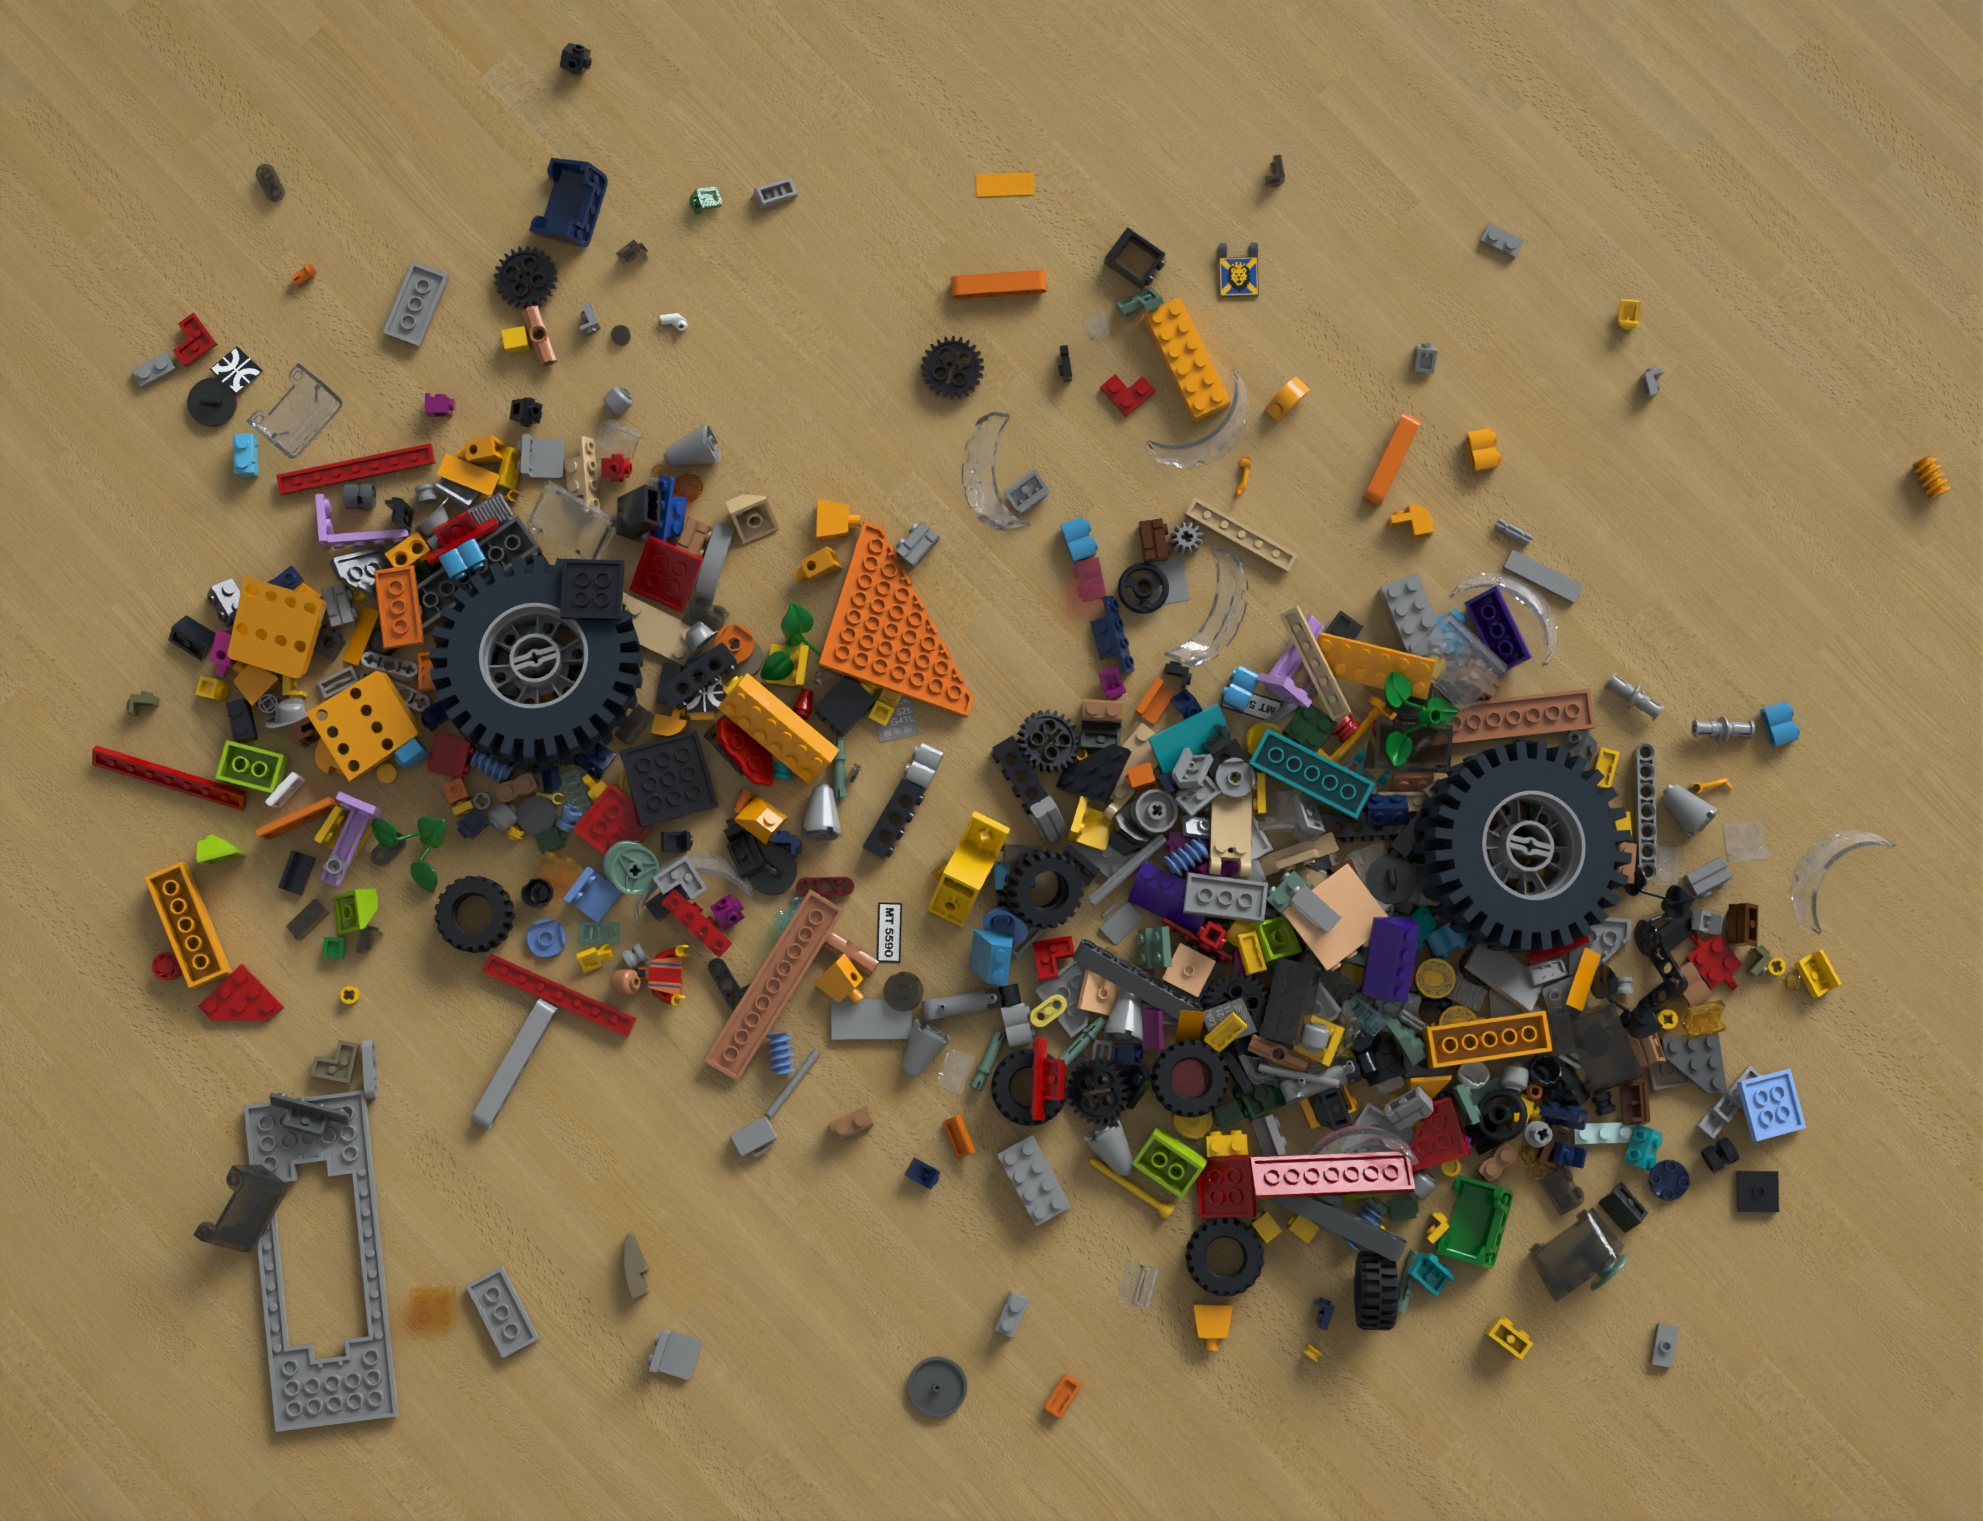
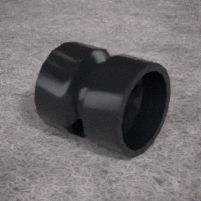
[1700,1137,1739,1173]

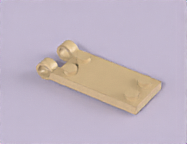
[623,592,692,667]
[1087,723,1158,821]
[1209,782,1252,877]

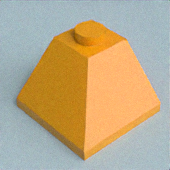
[734,794,789,844]
[1405,1075,1452,1100]

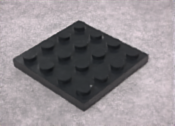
[619,730,718,828]

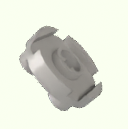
[1215,758,1256,799]

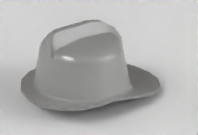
[413,497,449,538]
[685,622,719,664]
[265,698,307,729]

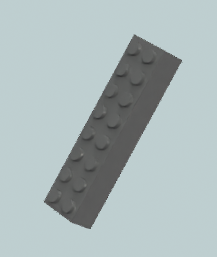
[417,516,543,635]

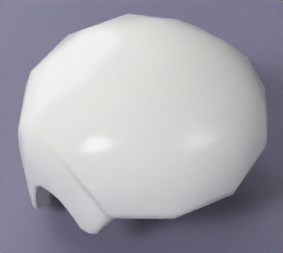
[1457,1062,1490,1090]

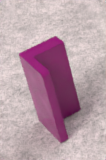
[1142,1009,1163,1051]

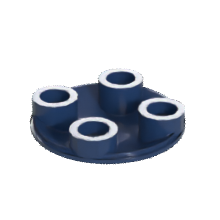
[1648,1160,1690,1201]

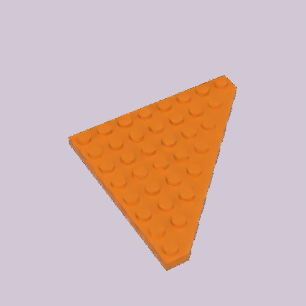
[818,521,974,718]

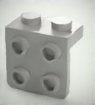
[518,434,565,479]
[647,1329,702,1380]

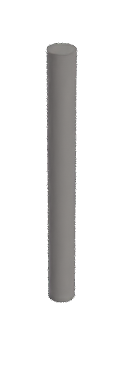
[766,1048,821,1117]
[1258,1064,1340,1088]

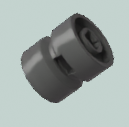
[343,483,376,510]

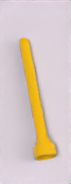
[1089,1157,1175,1220]

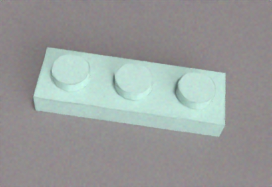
[1573,1122,1635,1144]

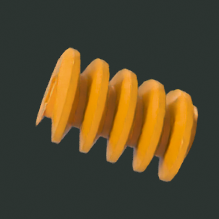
[1912,456,1951,500]

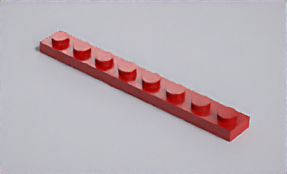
[276,443,436,495]
[92,745,247,811]
[482,953,637,1037]

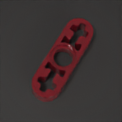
[796,877,855,896]

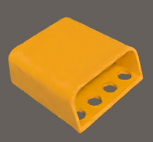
[227,576,327,679]
[306,671,423,782]

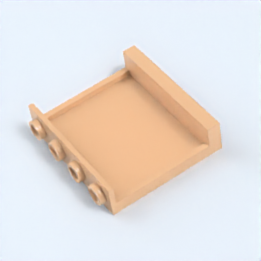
[1282,863,1388,972]

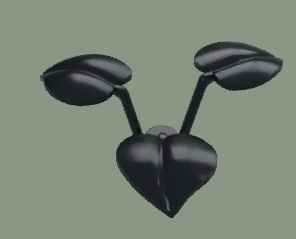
[1624,864,1696,956]
[1582,964,1663,1058]

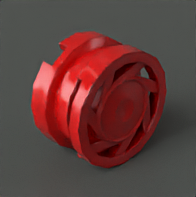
[1331,713,1361,744]
[152,952,182,980]

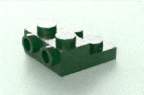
[1282,704,1338,753]
[1231,1072,1286,1121]

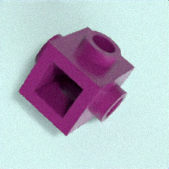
[710,894,745,930]

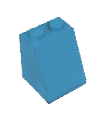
[969,928,1014,986]

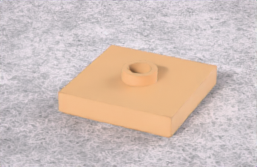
[1162,943,1216,998]
[1077,969,1120,1016]

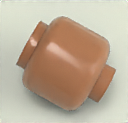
[610,969,641,995]

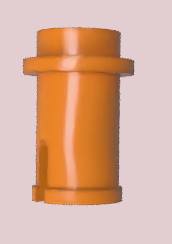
[290,263,317,287]
[732,788,752,813]
[1525,1083,1543,1100]

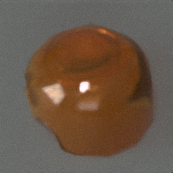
[673,472,703,502]

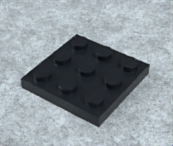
[560,559,625,621]

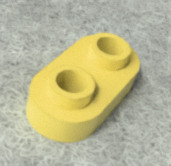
[1030,994,1067,1027]

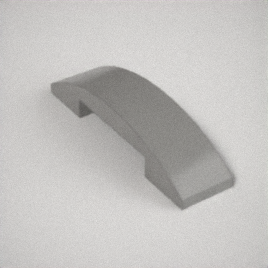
[694,522,736,602]

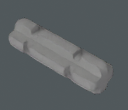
[1494,519,1532,545]
[1397,1009,1430,1035]

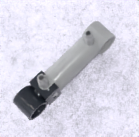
[921,983,1022,1021]
[1280,1052,1380,1105]

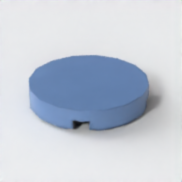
[526,918,567,958]

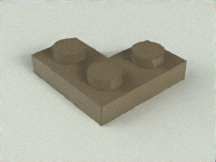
[310,1040,360,1084]

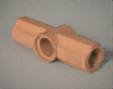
[522,306,557,367]
[822,931,879,976]
[1248,1034,1311,1073]

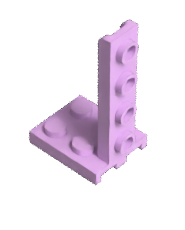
[315,494,409,549]
[1256,614,1324,708]
[320,791,385,888]

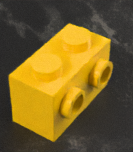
[1205,1130,1248,1157]
[1485,1316,1533,1360]

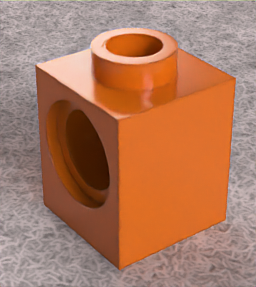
[1125,762,1157,791]
[442,778,472,806]

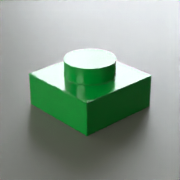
[322,937,346,959]

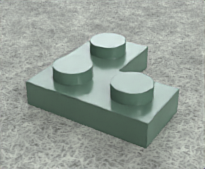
[1116,287,1164,315]

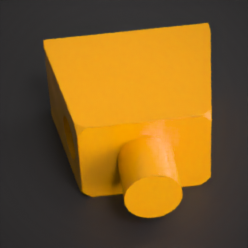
[457,435,506,466]
[816,500,861,540]
[793,546,842,581]
[232,661,283,708]
[814,954,863,1004]
[1193,1303,1233,1350]

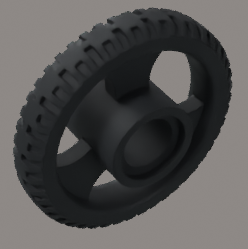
[1118,563,1169,614]
[1477,1089,1528,1142]

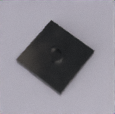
[1736,1171,1779,1212]

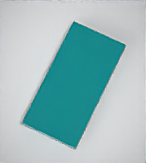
[1148,704,1232,774]

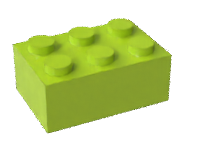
[215,740,289,794]
[1132,1126,1207,1199]

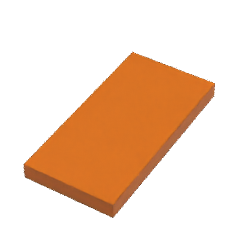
[374,565,424,650]
[255,797,340,841]

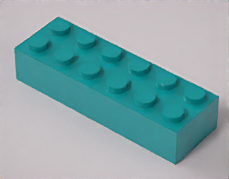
[1249,728,1375,820]

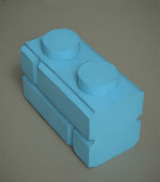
[233,433,259,478]

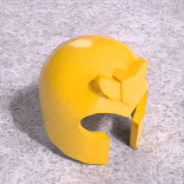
[1224,919,1255,948]

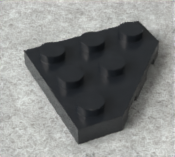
[1056,744,1132,805]

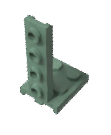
[1449,1062,1534,1125]

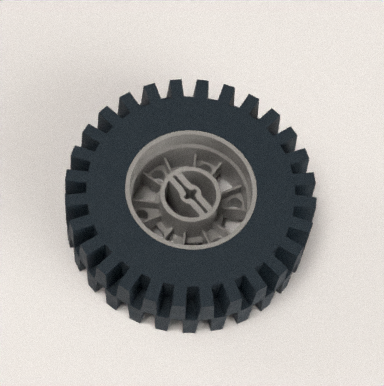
[429,555,643,770]
[1413,741,1632,953]

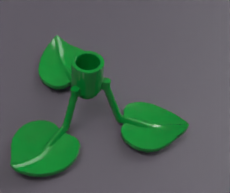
[760,602,832,680]
[1384,672,1459,767]
[371,817,445,892]

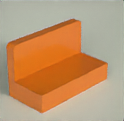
[1135,677,1176,725]

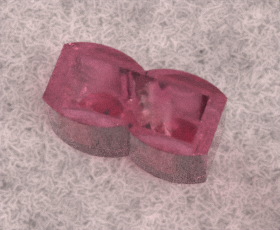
[1072,557,1106,602]

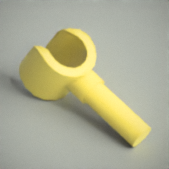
[536,791,563,805]

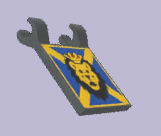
[1218,242,1259,297]

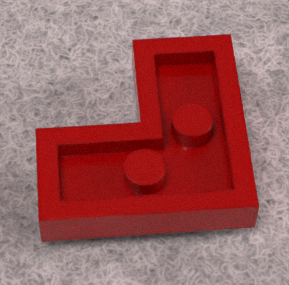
[173,312,218,367]
[1100,374,1156,417]
[1032,936,1075,982]

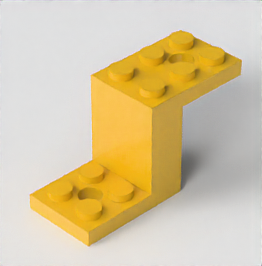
[927,811,1010,928]

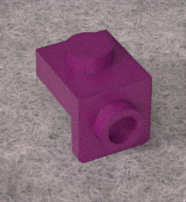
[1098,666,1126,699]

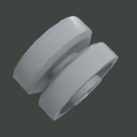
[1128,789,1178,836]

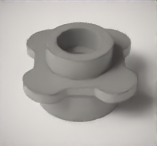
[323,855,347,879]

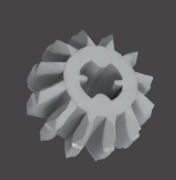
[1170,522,1203,555]

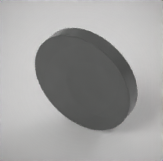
[908,1356,967,1417]

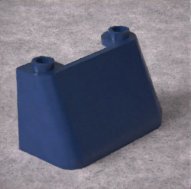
[529,158,608,247]

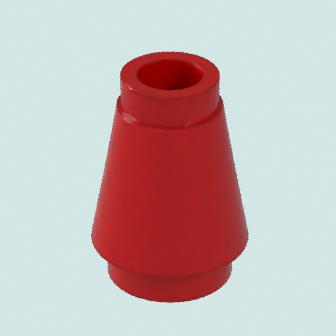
[792,688,813,719]

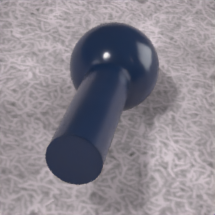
[1419,997,1452,1012]

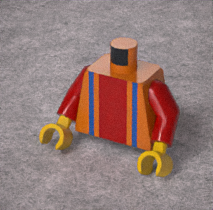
[637,945,689,1008]

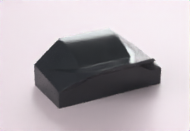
[1108,812,1152,856]
[1351,1014,1382,1057]
[1313,1088,1353,1132]

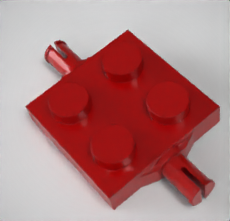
[1685,932,1743,991]

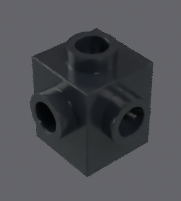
[560,42,592,75]
[509,397,543,427]

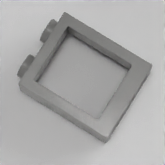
[1288,884,1342,934]

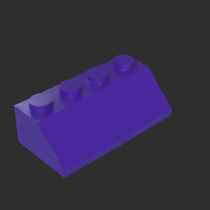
[1464,586,1532,674]
[1128,861,1208,933]
[1361,917,1421,1002]

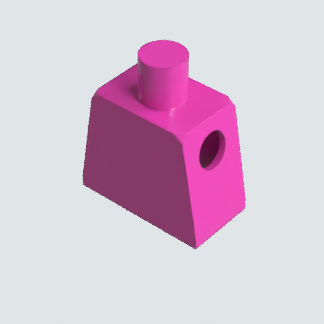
[210,630,237,677]

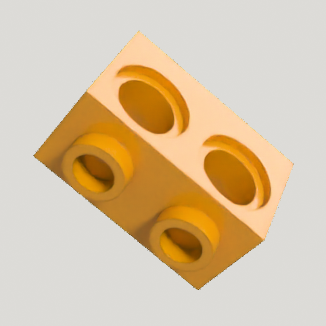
[385,531,432,568]

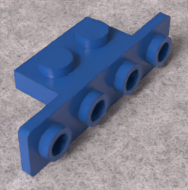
[651,475,687,542]

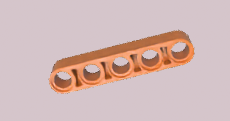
[950,270,1047,299]
[1363,413,1421,506]

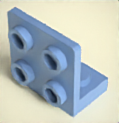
[563,867,622,923]

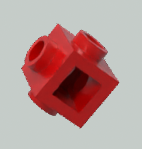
[601,454,632,482]
[1196,921,1227,952]

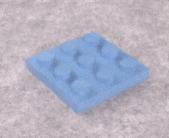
[1736,1069,1806,1142]

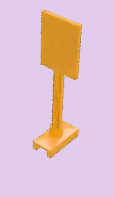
[1293,695,1397,803]

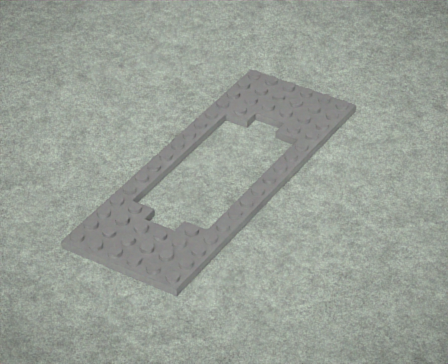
[244,1090,399,1432]

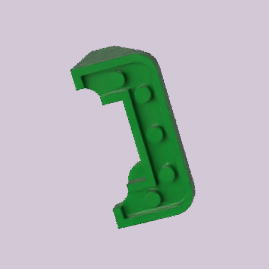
[1436,1175,1513,1269]

